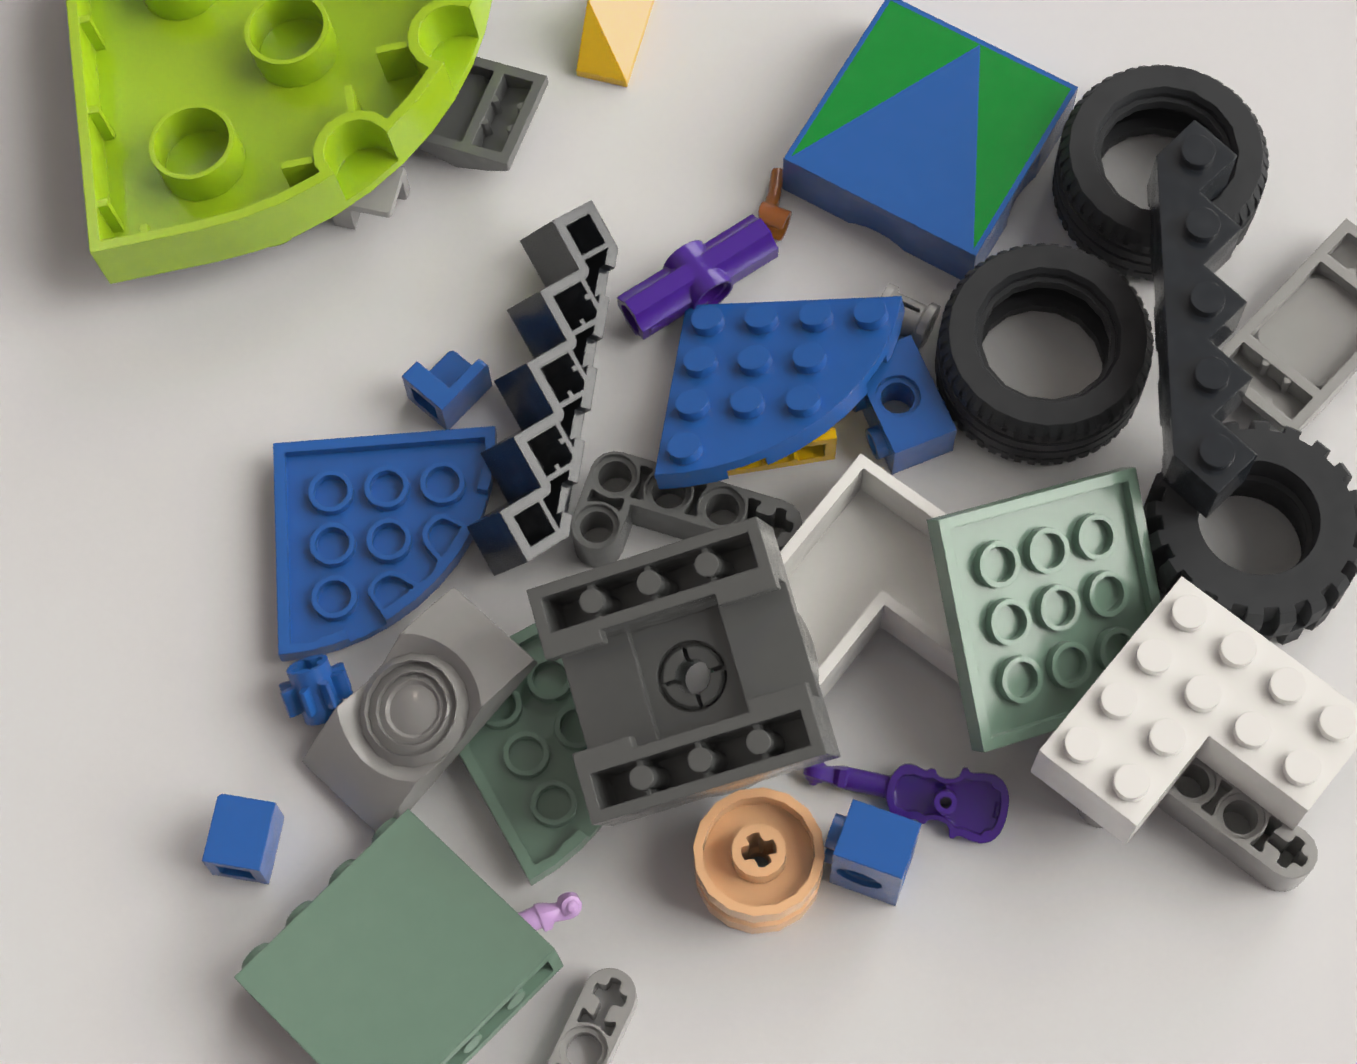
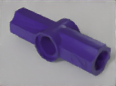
[617,214,779,340]

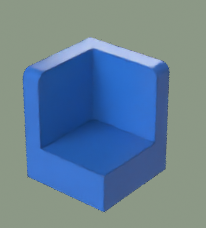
[402,351,492,430]
[202,794,284,884]

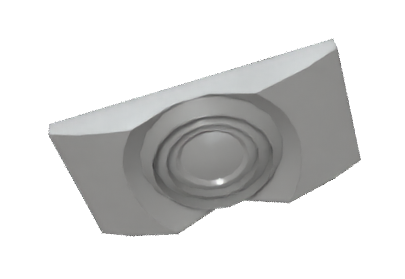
[1221,218,1357,432]
[302,587,538,832]

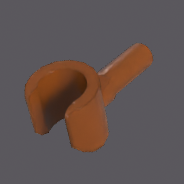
[758,168,792,241]

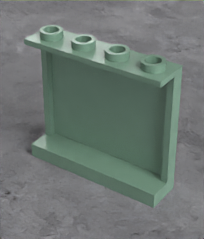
[234,809,564,1064]

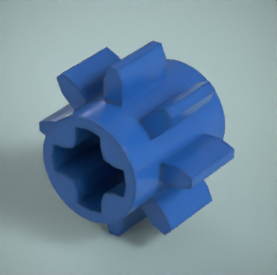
[279,654,353,726]

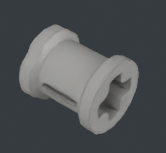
[881,283,941,350]

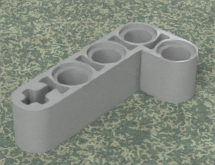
[1077,757,1318,892]

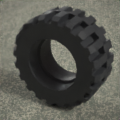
[1143,420,1357,645]

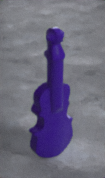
[803,762,1009,844]

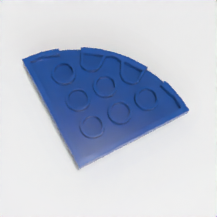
[654,296,905,489]
[273,426,497,662]

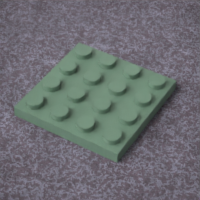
[926,467,1161,753]

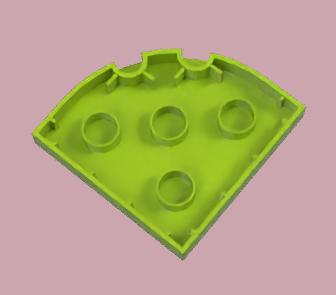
[66,0,492,284]

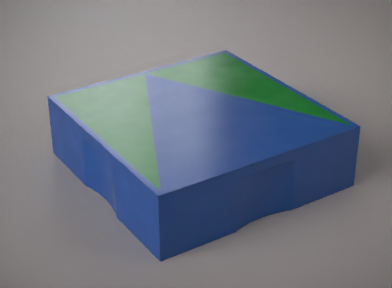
[782,0,1078,280]

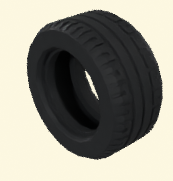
[1052,64,1269,281]
[935,243,1154,466]

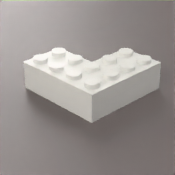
[780,453,958,698]
[1030,576,1357,845]

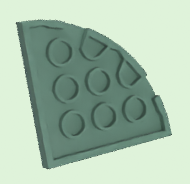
[459,623,603,886]

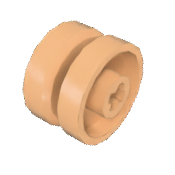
[693,787,825,934]

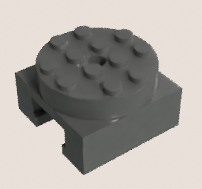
[526,517,841,826]

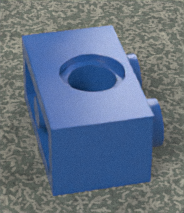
[852,335,957,475]
[824,799,922,906]

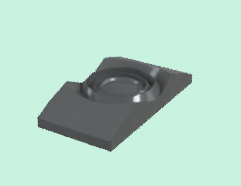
[417,56,549,171]

